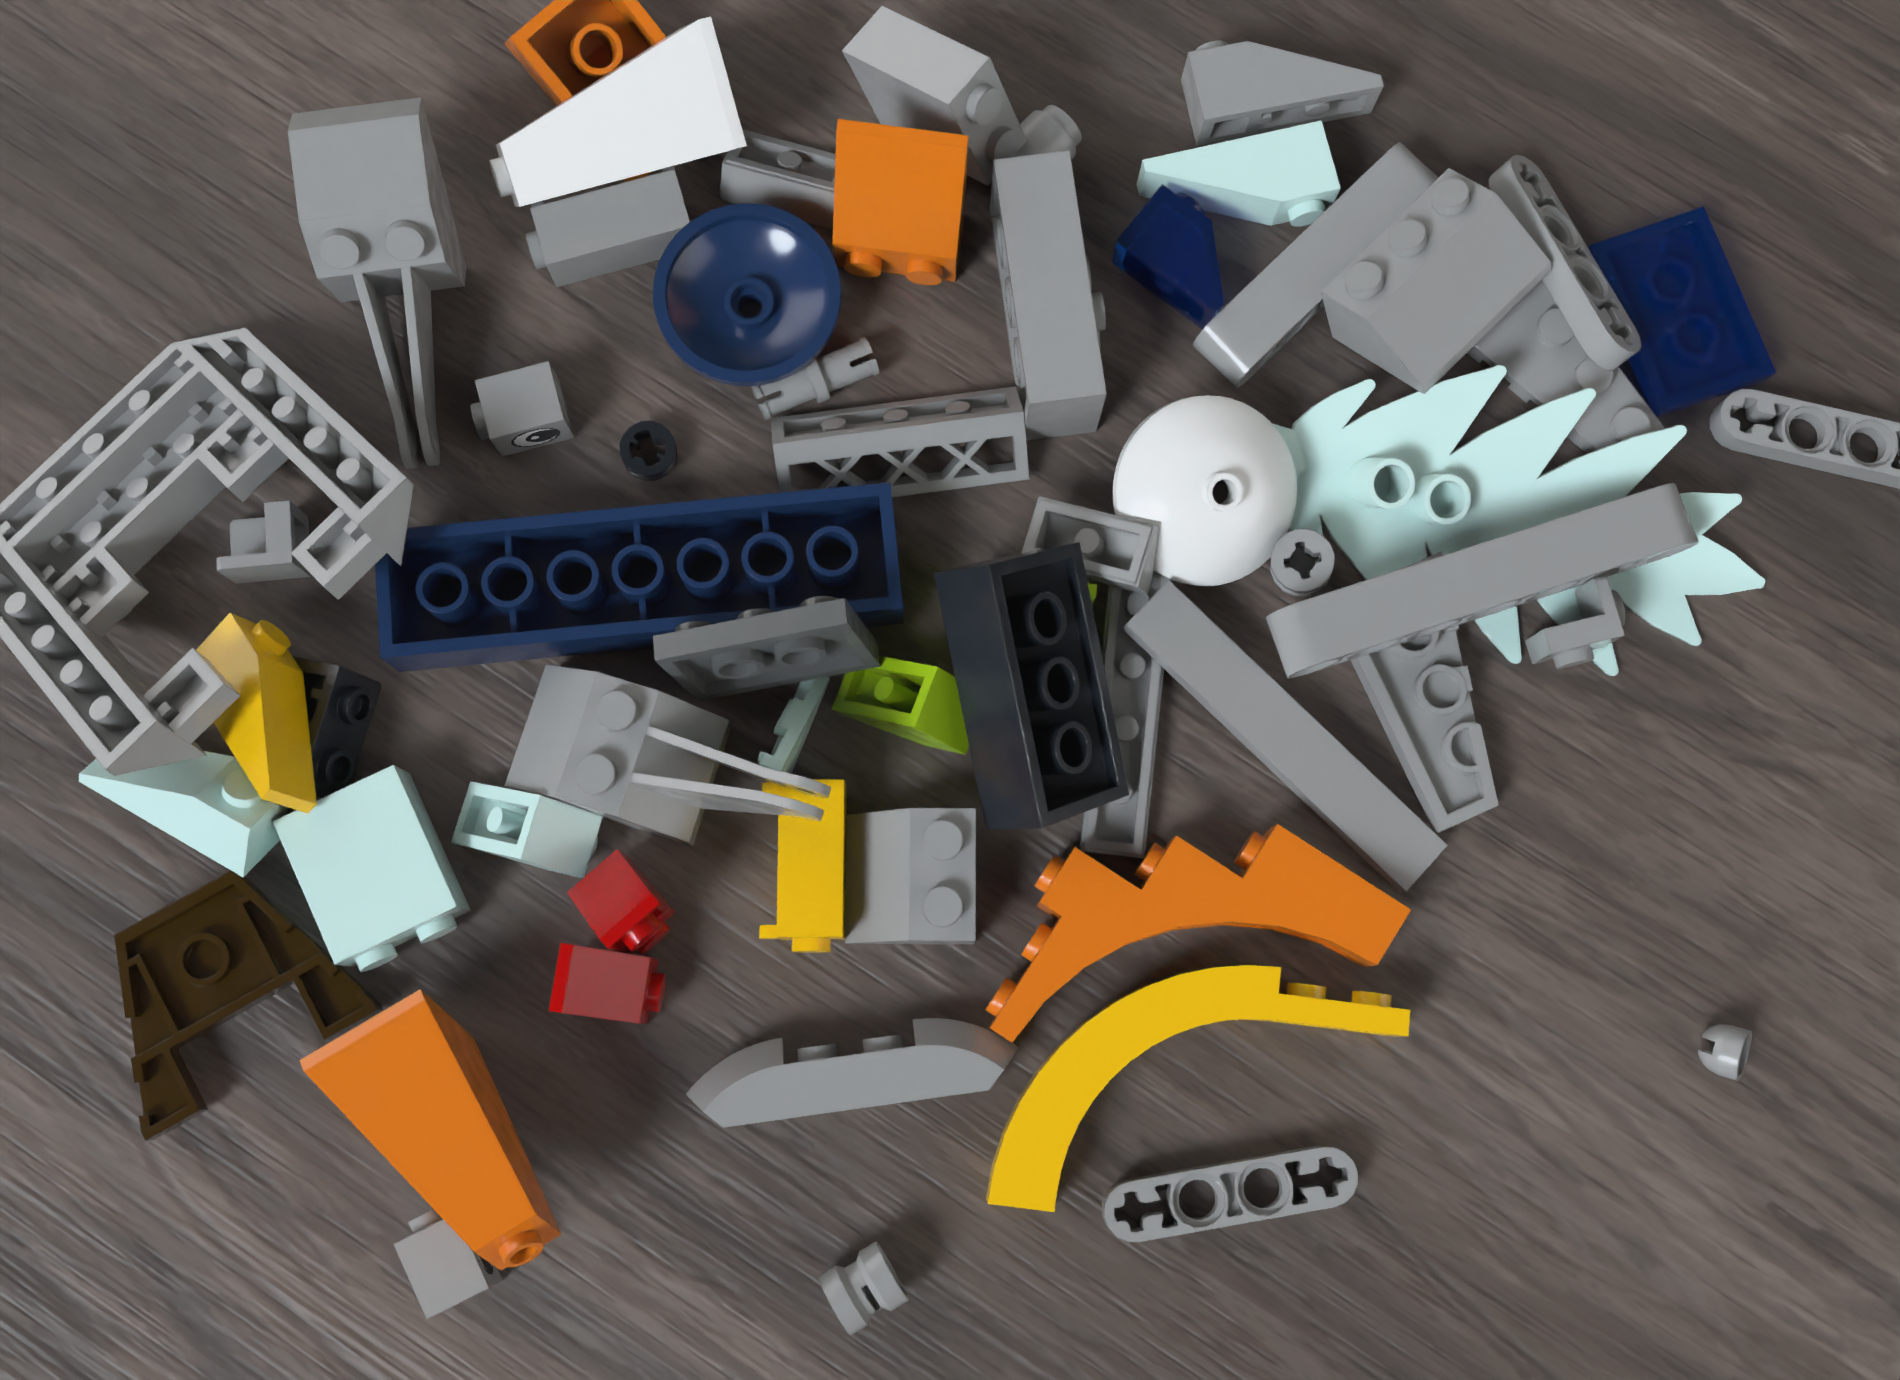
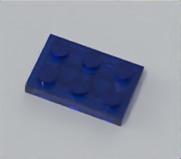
[1588,206,1776,418]

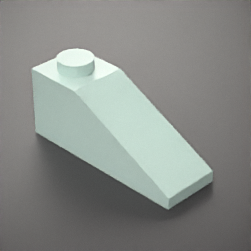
[1136,120,1341,227]
[79,751,288,877]

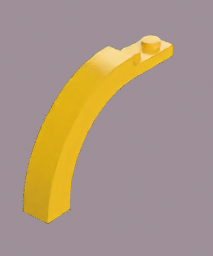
[986,965,1411,1212]

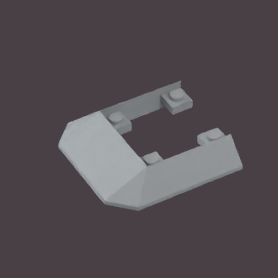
[0,328,414,776]

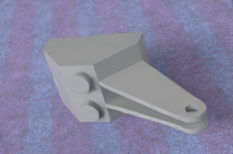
[288,97,467,469]
[504,665,831,846]

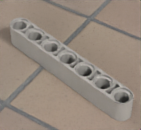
[1266,483,1699,679]

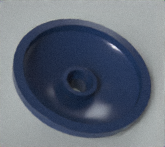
[653,203,841,386]

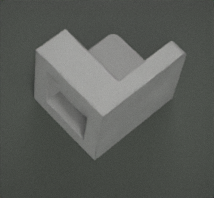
[216,500,311,584]

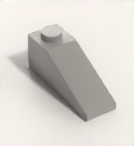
[1181,40,1384,146]

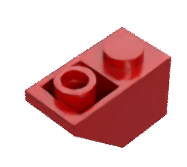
[567,849,676,955]

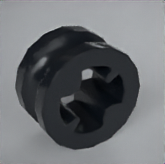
[619,421,677,481]

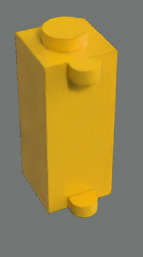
[759,779,847,953]

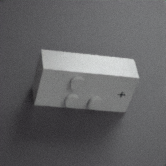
[990,150,1107,441]

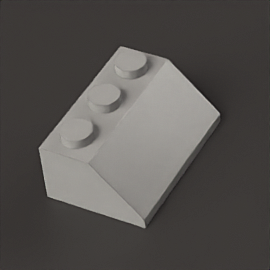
[1320,168,1552,394]

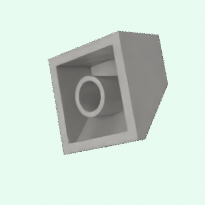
[845,808,976,945]

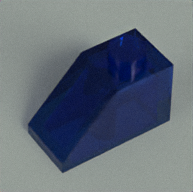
[1112,184,1224,330]

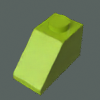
[832,656,969,755]

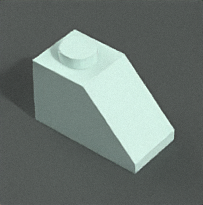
[451,781,603,878]

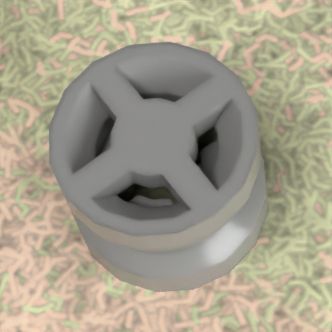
[1270,529,1335,597]

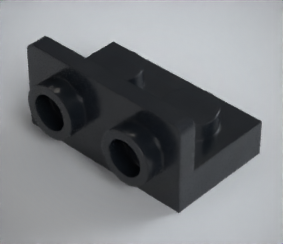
[293,656,381,798]

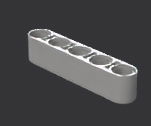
[1193,142,1439,388]

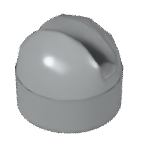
[1697,1024,1752,1081]

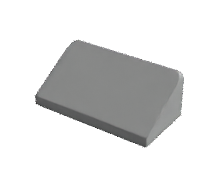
[720,129,835,229]
[1022,496,1159,595]

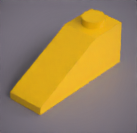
[196,613,317,814]

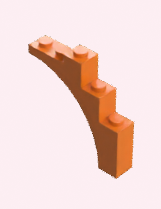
[985,824,1411,1043]

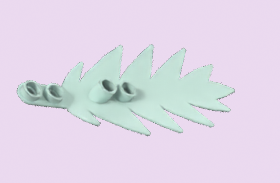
[1273,365,1765,676]

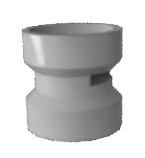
[818,1241,909,1336]

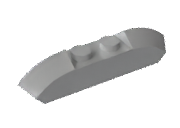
[686,1018,1019,1128]

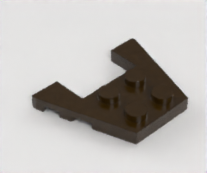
[114,870,384,1141]

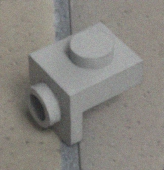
[1525,575,1625,669]

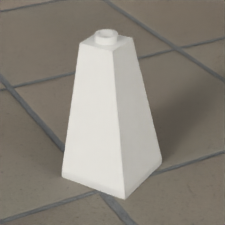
[489,16,747,207]

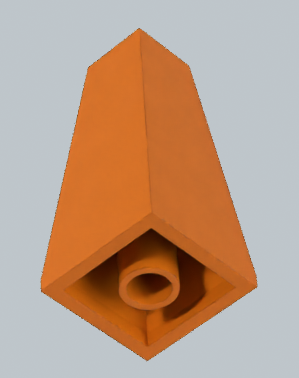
[299,989,561,1271]

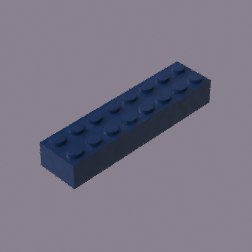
[375,482,904,672]

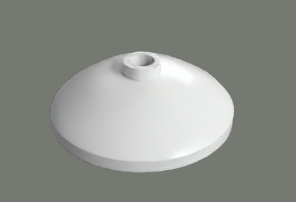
[1113,395,1297,586]

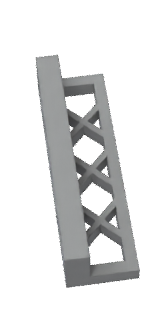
[771,386,1029,497]

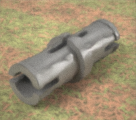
[751,337,880,420]

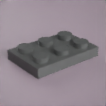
[653,596,881,701]

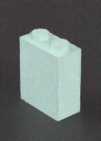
[272,765,471,972]

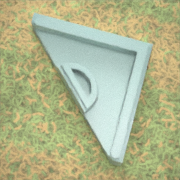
[758,677,830,774]

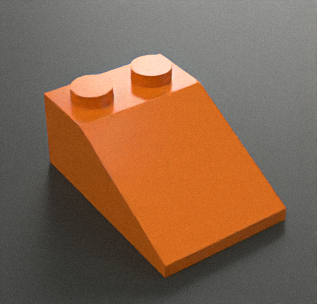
[504,0,666,182]
[833,119,969,285]

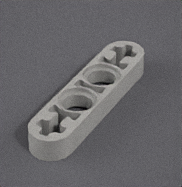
[1489,155,1641,371]
[1710,389,1900,489]
[1102,1146,1358,1242]

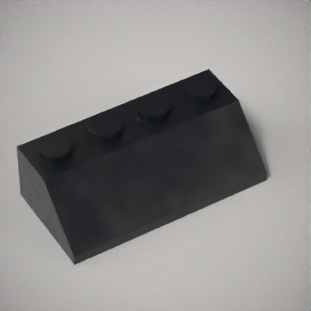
[934,542,1129,829]

